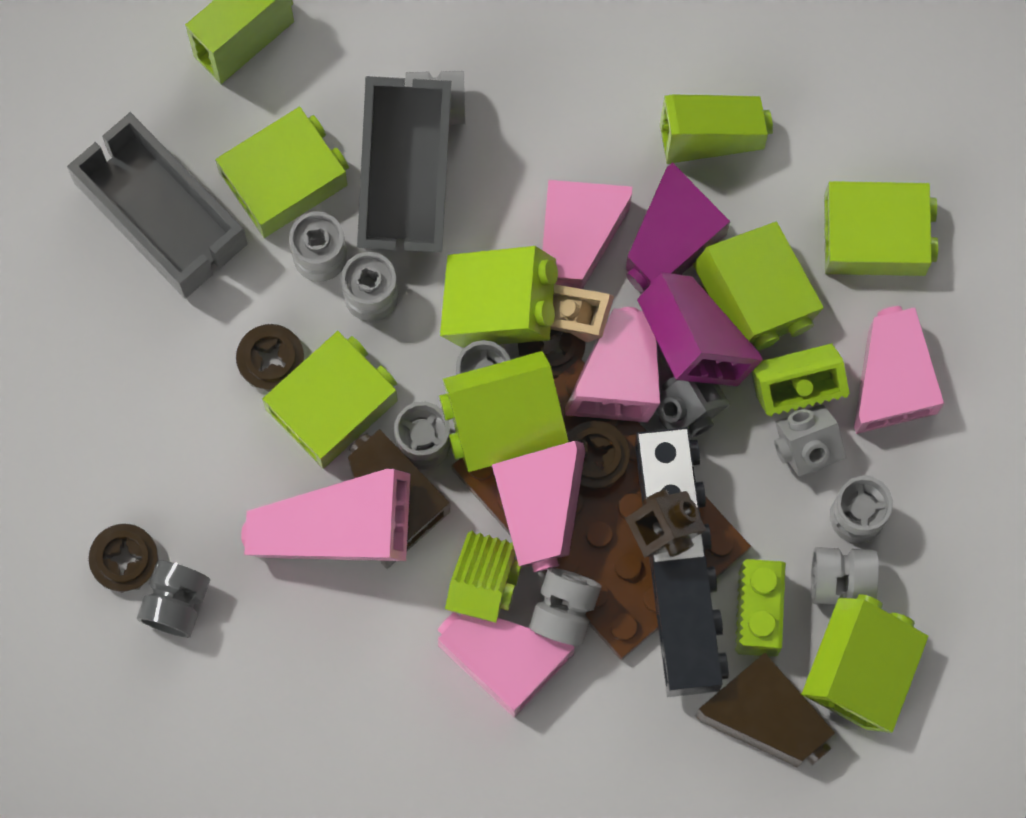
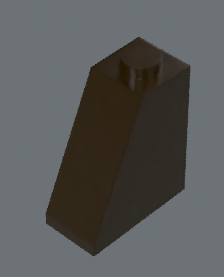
[348,429,450,569]
[695,653,835,767]

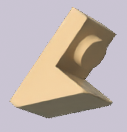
[551,284,614,342]

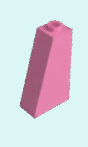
[241,469,410,561]

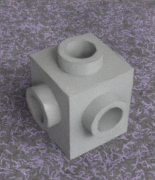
[774,403,846,476]

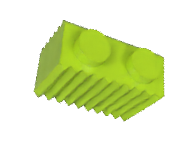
[751,343,850,417]
[445,530,522,623]
[735,559,786,657]

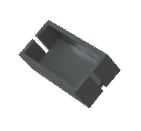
[357,76,452,252]
[67,112,248,299]

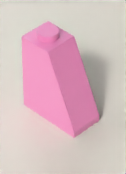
[542,180,632,289]
[854,306,944,434]
[565,307,660,423]
[492,441,585,573]
[438,612,575,717]

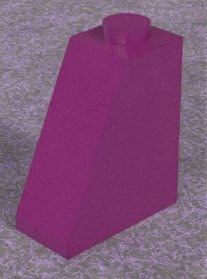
[626,162,730,293]
[637,272,763,386]

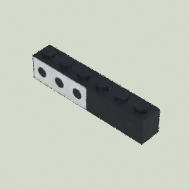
[634,427,729,697]

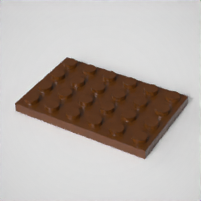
[451,358,751,661]

